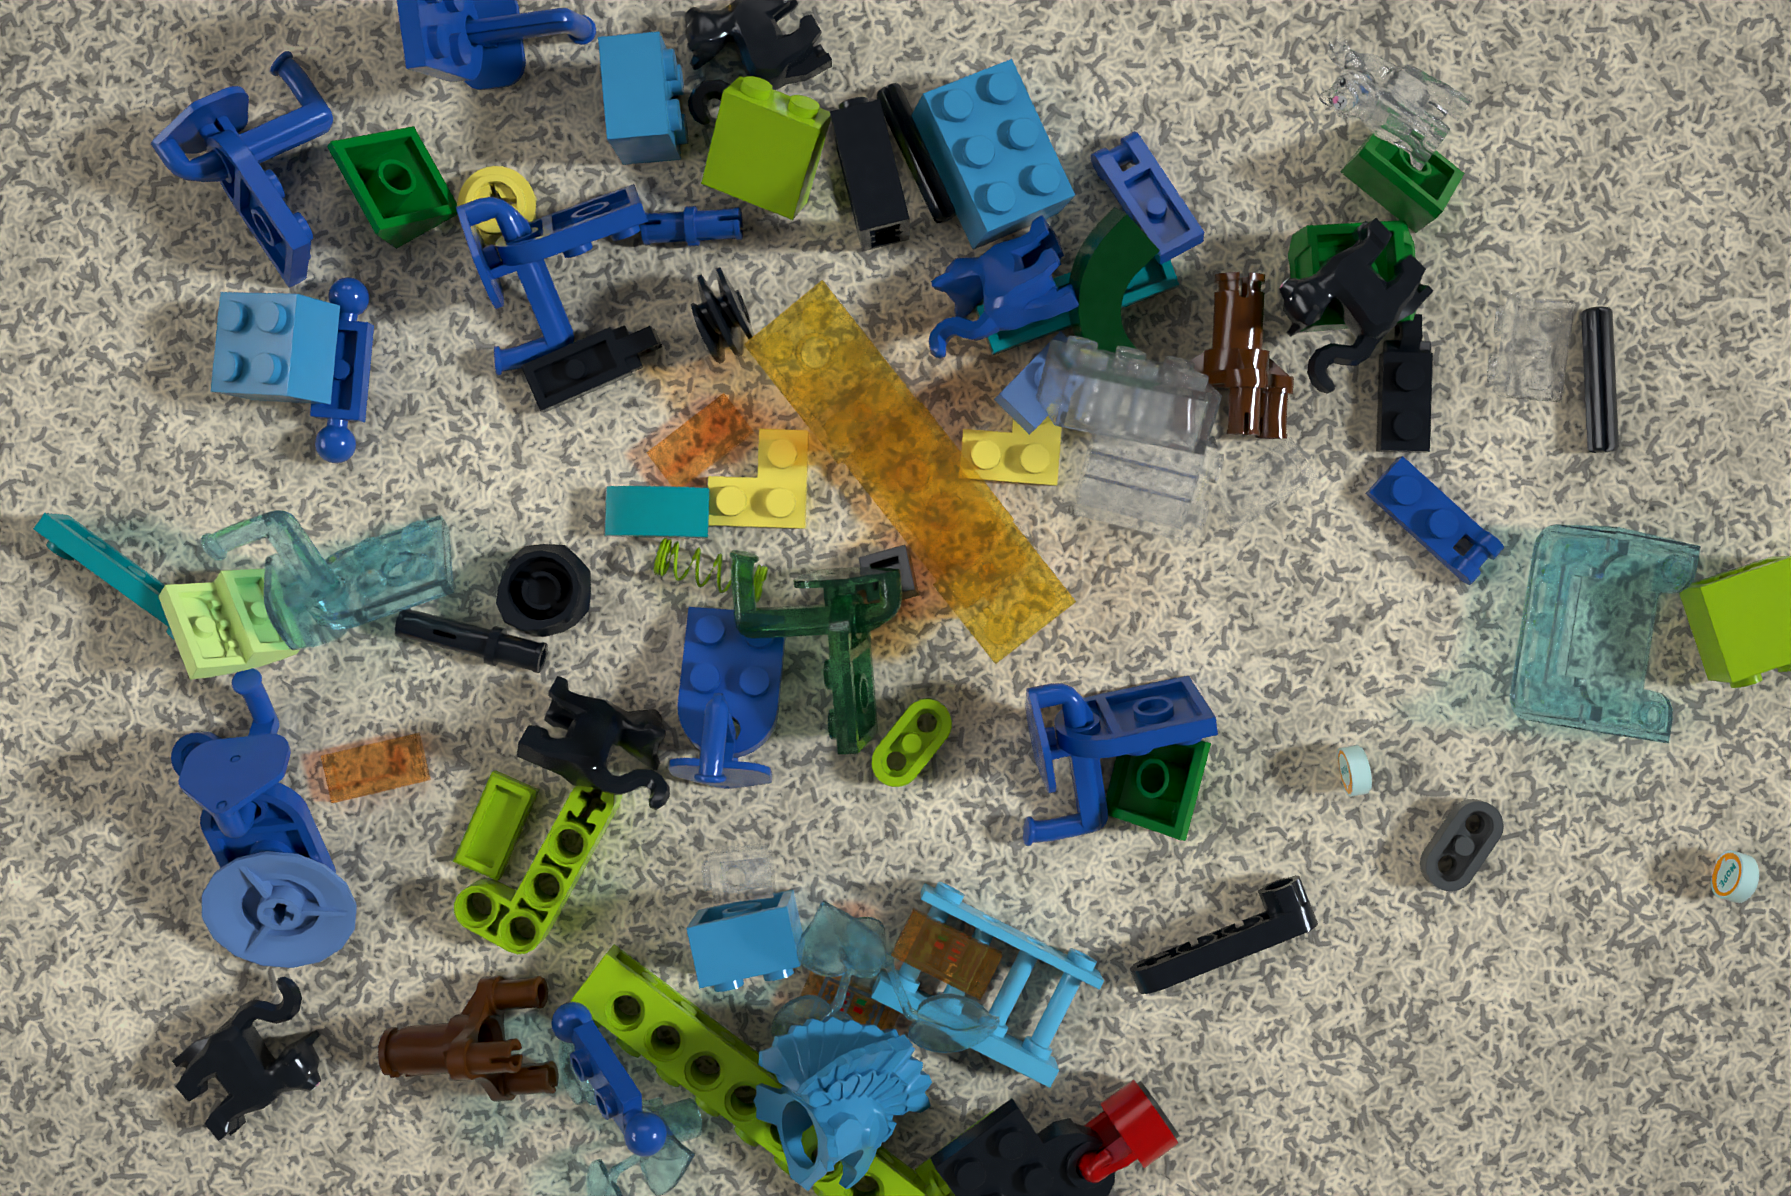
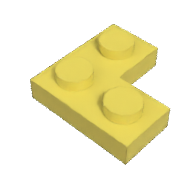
[959,399,1064,486]
[708,429,809,529]

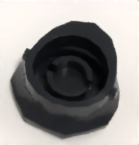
[496,544,591,637]

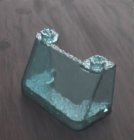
[1510,524,1701,743]

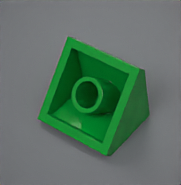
[1340,112,1465,233]
[327,126,458,249]
[1106,739,1211,841]

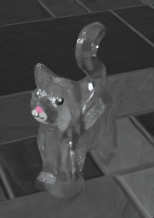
[1319,33,1473,171]

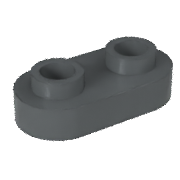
[1420,799,1504,891]

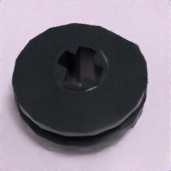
[691,267,755,364]

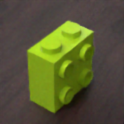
[701,76,831,220]
[1677,556,1791,688]

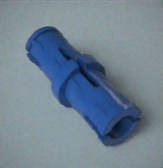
[640,206,743,246]

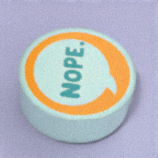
[1337,745,1372,797]
[1711,850,1759,903]

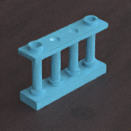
[871,882,1104,1088]

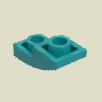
[604,486,709,539]

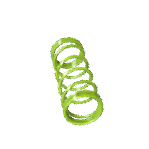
[654,538,768,603]

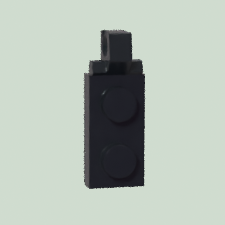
[1376,314,1433,453]
[521,325,663,413]

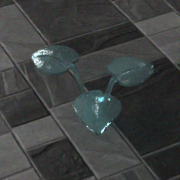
[771,901,1000,1053]
[558,1040,702,1196]

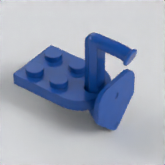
[397,0,596,90]
[151,51,333,288]
[456,184,648,375]
[669,607,787,789]
[178,668,336,873]
[1023,675,1218,846]

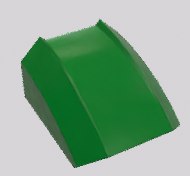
[1288,220,1417,333]

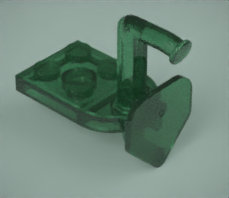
[729,550,902,755]

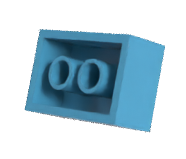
[911,59,1075,250]

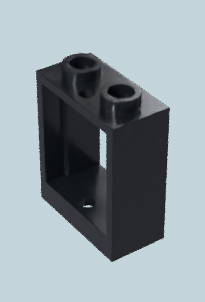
[830,97,910,252]

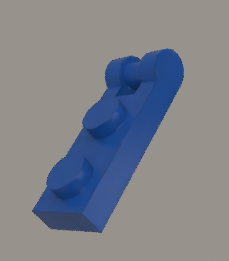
[1090,131,1205,265]
[1365,456,1504,585]

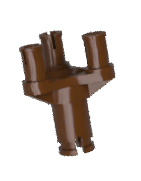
[1168,272,1294,439]
[378,976,559,1102]

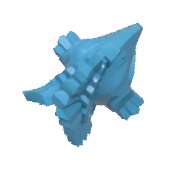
[753,1016,932,1191]

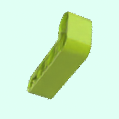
[454,786,622,955]

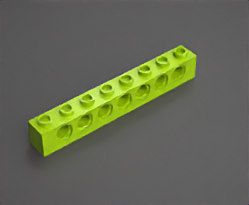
[570,944,926,1196]

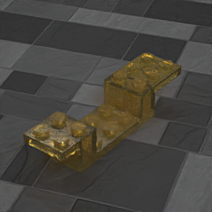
[744,280,1076,664]

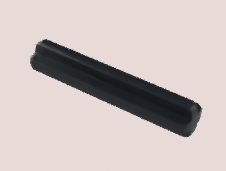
[877,83,956,223]
[1581,306,1619,453]

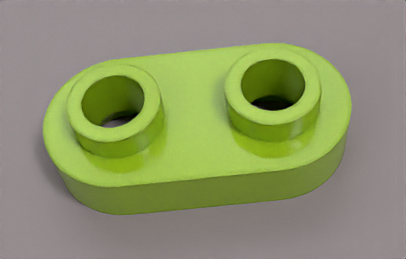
[872,698,952,787]

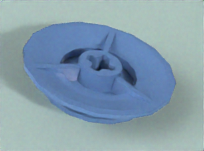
[202,851,357,968]

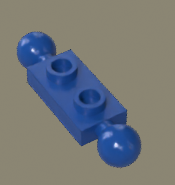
[310,277,374,464]
[551,1002,667,1157]

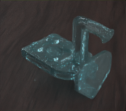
[201,510,454,650]

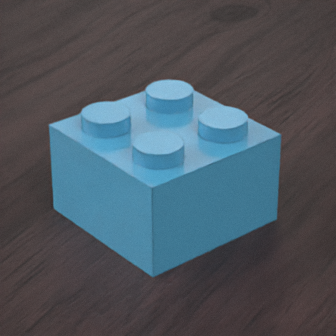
[598,31,688,165]
[211,292,340,405]
[686,889,806,992]

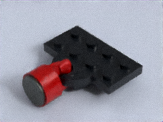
[930,1079,1180,1196]

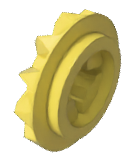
[457,166,537,245]

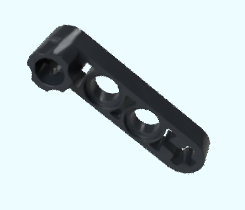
[1130,875,1318,994]

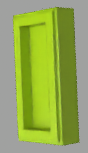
[453,770,540,881]

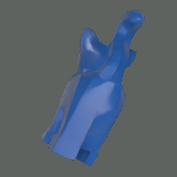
[929,215,1080,359]

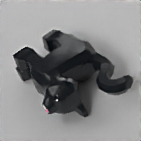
[685,0,832,125]
[1279,218,1433,394]
[517,676,670,810]
[172,976,321,1141]

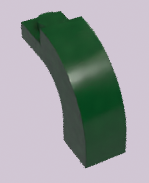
[1069,207,1166,393]

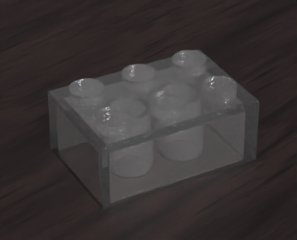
[1036,336,1222,455]

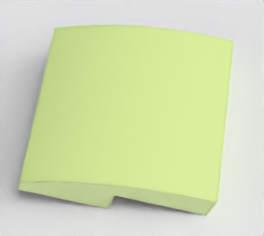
[158,568,301,680]

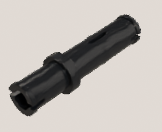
[395,607,548,673]

